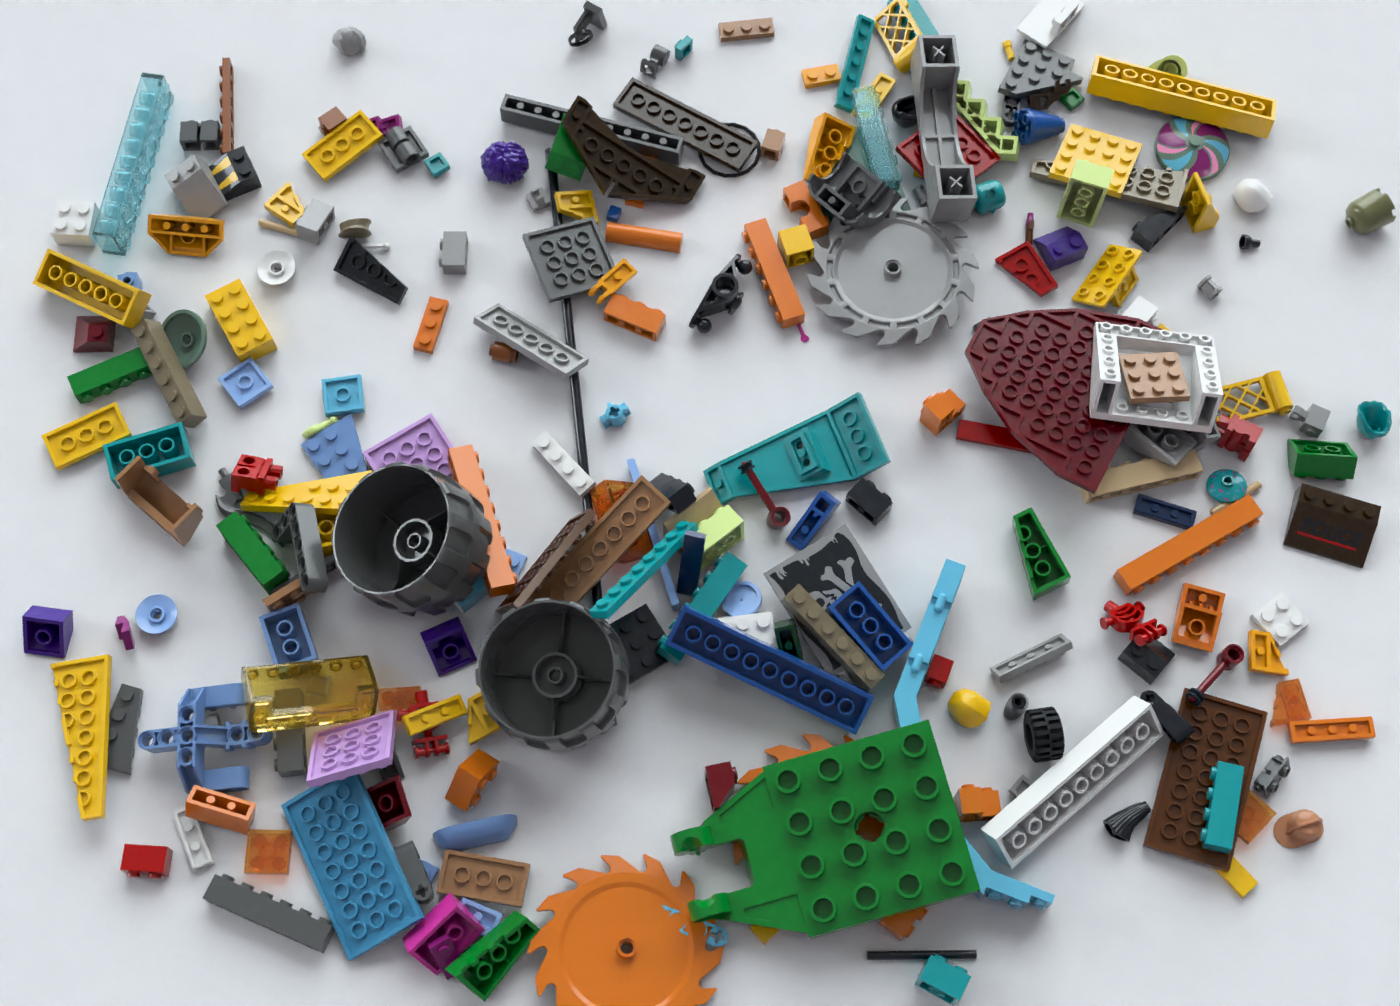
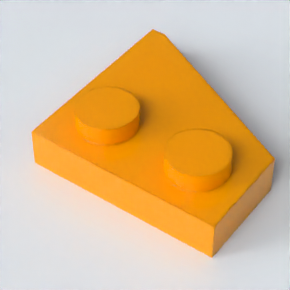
[1248,630,1289,677]

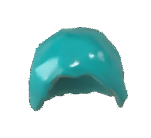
[1356,401,1392,439]

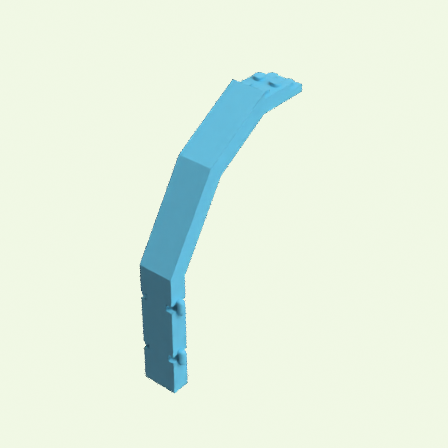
[892,558,1055,910]

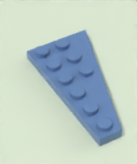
[301,413,367,479]

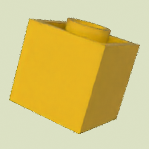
[777,224,815,269]

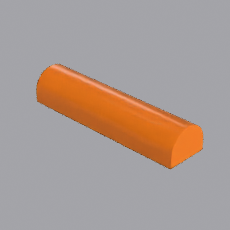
[605,222,683,253]

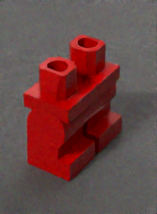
[1216,414,1263,462]
[231,454,283,495]

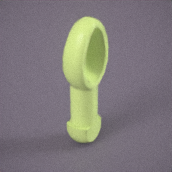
[302,416,339,439]

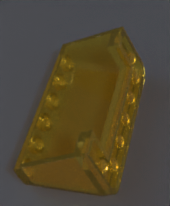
[241,655,379,733]

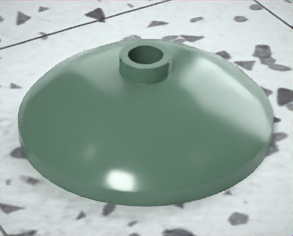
[162,309,207,368]

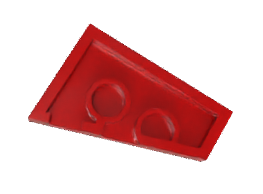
[995,241,1058,297]

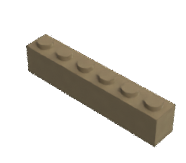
[131,318,207,428]
[781,584,885,691]

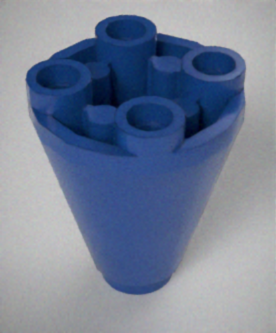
[1011,108,1066,146]

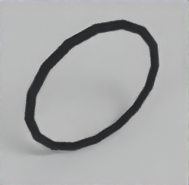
[698,123,761,178]

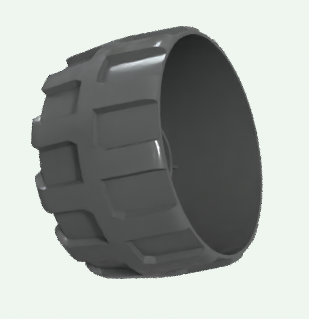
[332,462,492,617]
[475,597,630,750]

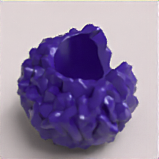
[480,141,529,185]

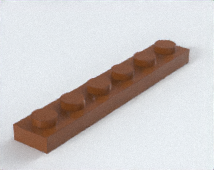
[219,57,234,155]

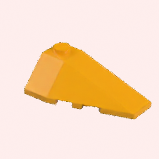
[803,112,856,183]

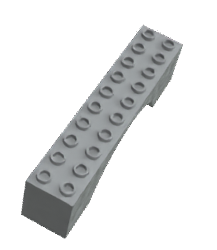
[910,35,977,222]

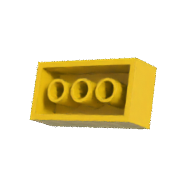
[204,278,278,363]

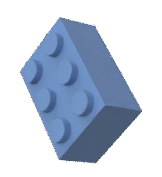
[259,603,321,680]

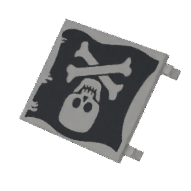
[763,524,914,683]

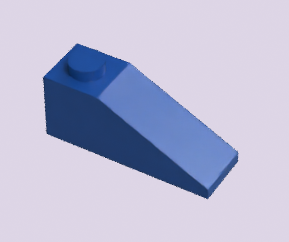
[786,491,842,551]

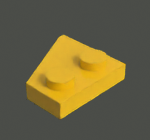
[264,182,304,228]
[554,190,599,225]
[467,692,501,745]

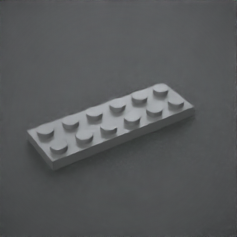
[473,303,589,380]

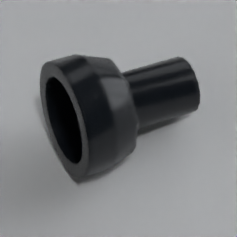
[1239,234,1260,250]

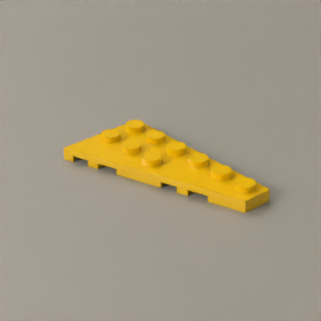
[240,470,372,515]

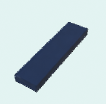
[676,530,706,596]

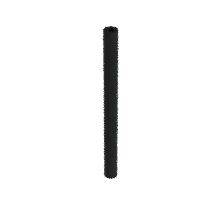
[867,950,977,960]

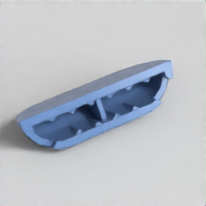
[432,814,517,851]

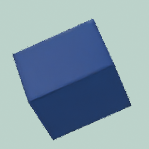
[606,205,622,223]

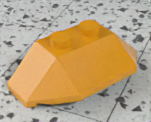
[147,214,225,257]

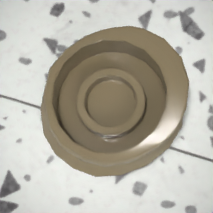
[338,218,372,239]

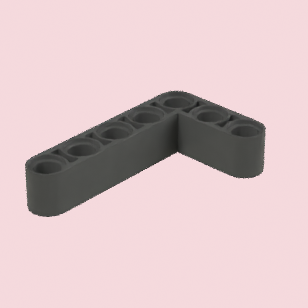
[272,502,328,593]

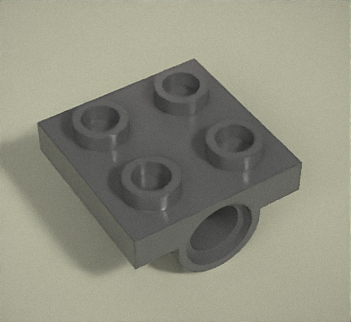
[378,126,429,173]

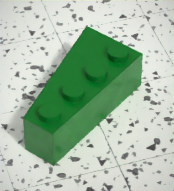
[1012,507,1071,601]
[445,911,540,1002]

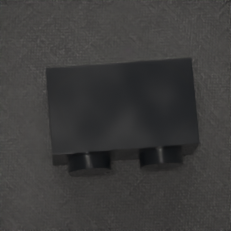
[845,477,893,526]

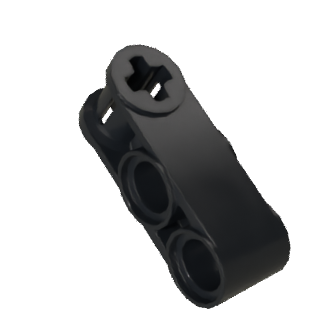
[1140,690,1194,746]

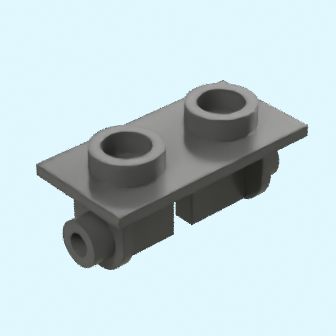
[1253,755,1291,799]

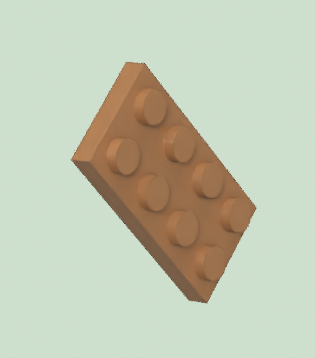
[436,849,531,908]

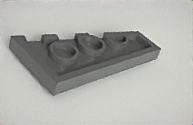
[107,683,144,775]

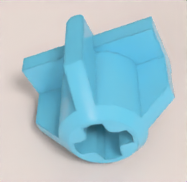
[599,402,631,429]

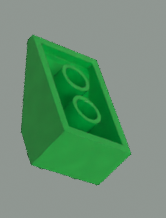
[545,113,586,182]

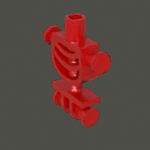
[1100,600,1167,647]
[397,690,450,759]

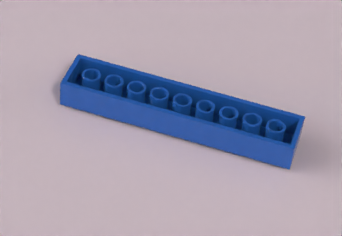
[665,603,874,735]

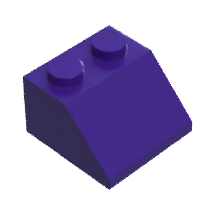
[1033,226,1088,272]
[22,605,73,658]
[420,616,477,677]

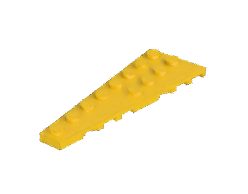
[51,654,112,821]

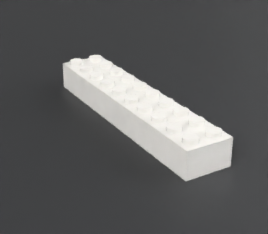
[980,696,1165,869]

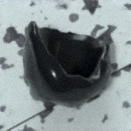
[892,95,918,127]

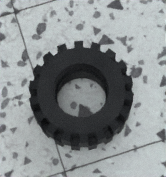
[1023,706,1065,763]

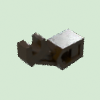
[1027,79,1071,110]

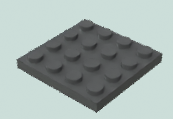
[522,217,615,303]

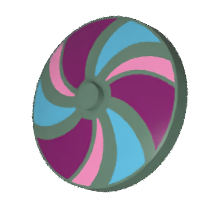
[1154,116,1230,182]

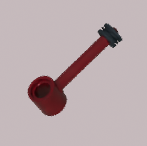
[738,460,791,530]
[1185,644,1245,706]

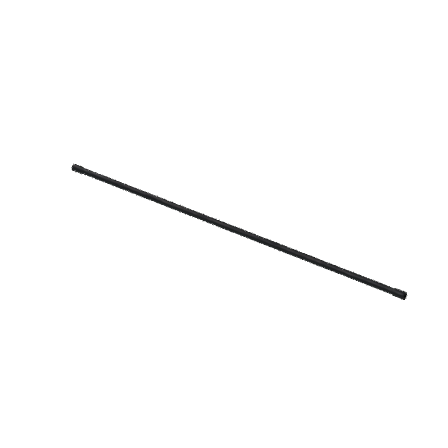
[545,148,617,726]

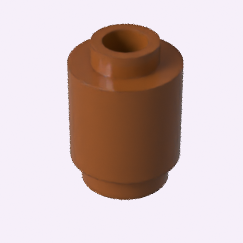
[489,341,519,363]

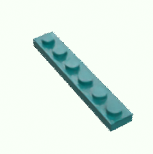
[834,14,875,114]

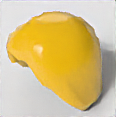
[948,688,991,728]

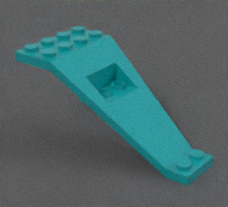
[703,392,891,506]

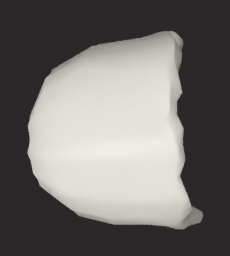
[1234,178,1273,214]

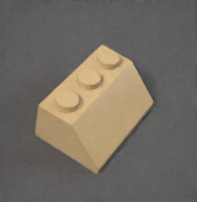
[663,486,723,554]

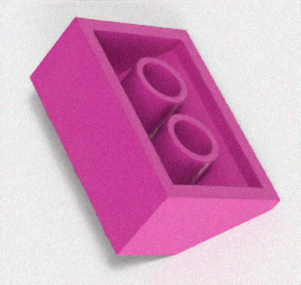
[402,893,485,975]

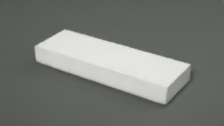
[172,806,215,872]

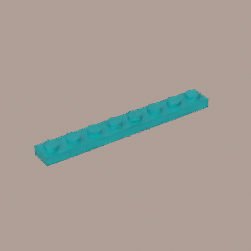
[589,521,699,619]

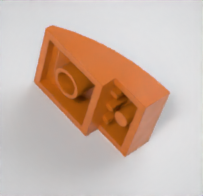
[1171,583,1226,653]

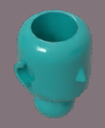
[973,180,1006,215]

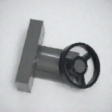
[568,1,607,47]

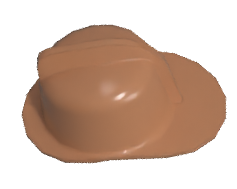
[1273,809,1324,849]

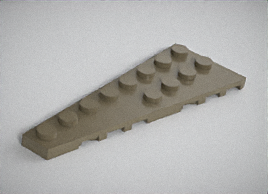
[1029,159,1189,213]

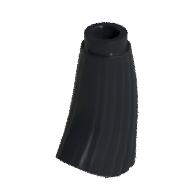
[1004,692,1029,721]
[1103,801,1151,842]

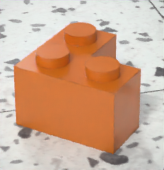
[919,388,966,436]
[445,748,500,812]
[953,784,1001,823]

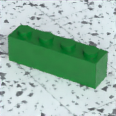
[67,347,152,404]

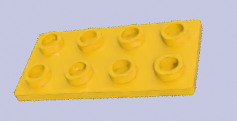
[1072,244,1143,308]

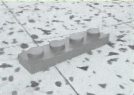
[990,633,1073,683]

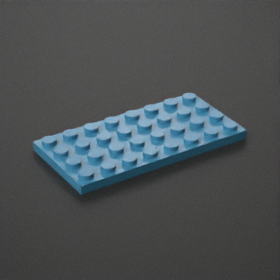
[281,774,425,961]

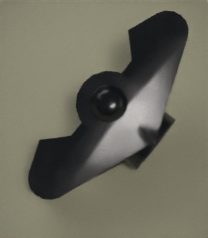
[689,254,752,333]

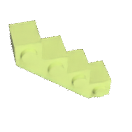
[956,80,1020,162]

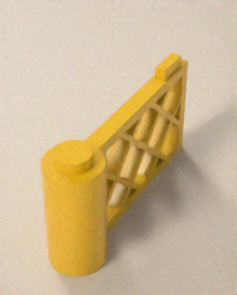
[872,0,923,74]
[1215,370,1294,423]

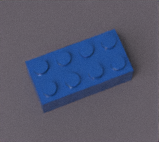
[825,581,913,671]

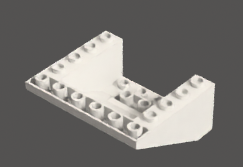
[1089,322,1223,434]

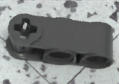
[394,840,434,905]

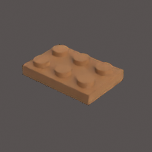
[263,578,318,612]

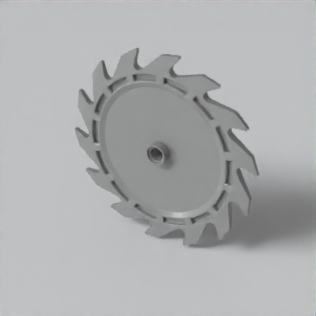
[807,198,979,347]

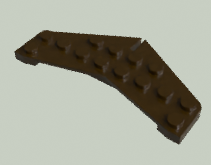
[562,95,706,204]

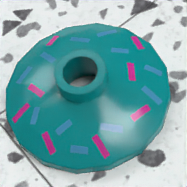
[1206,469,1247,503]

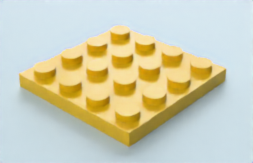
[1048,124,1142,199]

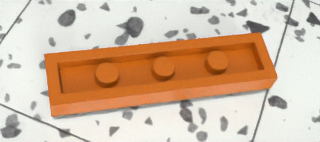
[1287,716,1376,744]

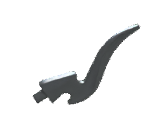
[215,467,285,547]

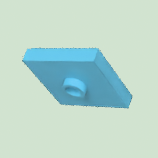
[321,374,365,418]

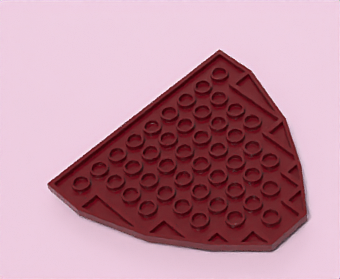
[965,308,1163,494]

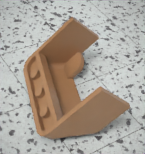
[114,455,203,546]

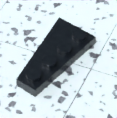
[333,236,408,305]

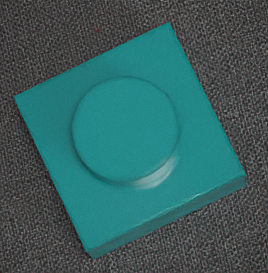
[675,36,693,61]
[424,152,450,178]

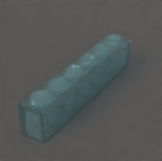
[850,85,902,191]

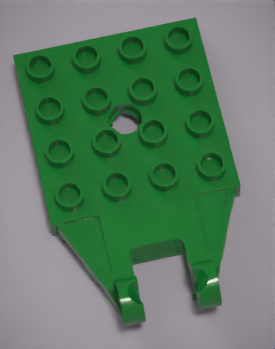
[670,719,980,939]

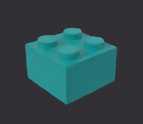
[915,954,971,1006]

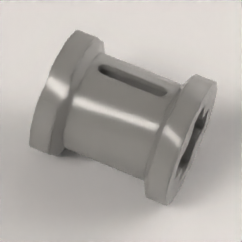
[1197,275,1223,301]

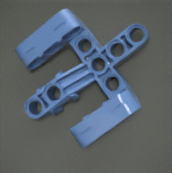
[137,683,273,794]

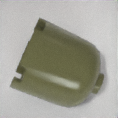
[1345,188,1396,235]

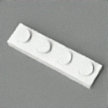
[531,430,597,498]

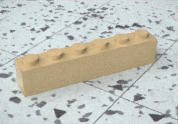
[1080,449,1203,504]

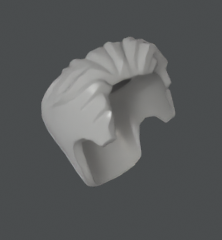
[332,27,366,56]

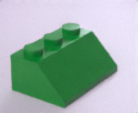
[1287,439,1358,481]

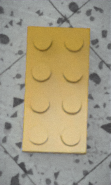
[302,109,384,182]
[41,402,132,471]

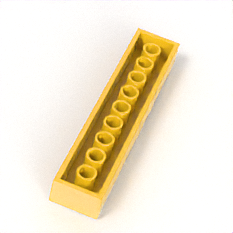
[1086,55,1277,139]

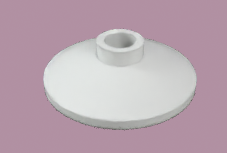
[257,250,296,285]

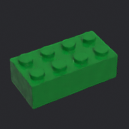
[216,511,291,596]

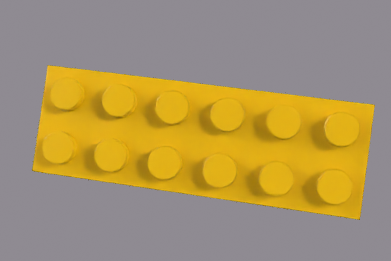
[32,248,152,329]

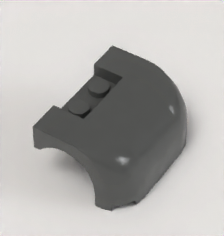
[807,152,902,229]

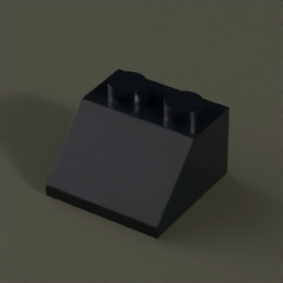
[1117,640,1176,685]

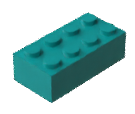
[103,422,196,489]

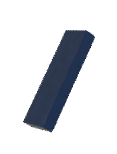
[1133,494,1197,530]

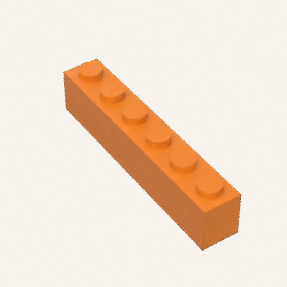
[742,218,805,329]

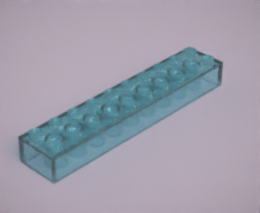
[92,72,174,256]

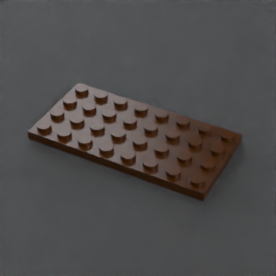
[1143,688,1268,873]

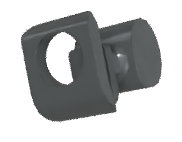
[640,44,670,79]

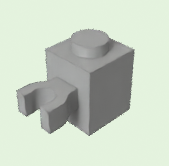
[1289,403,1331,438]

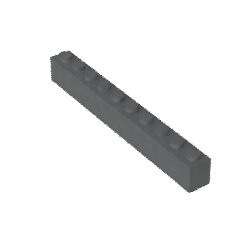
[500,94,684,165]

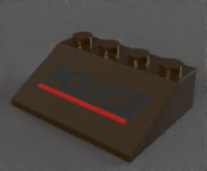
[1283,483,1381,568]

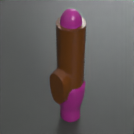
[1025,212,1034,245]

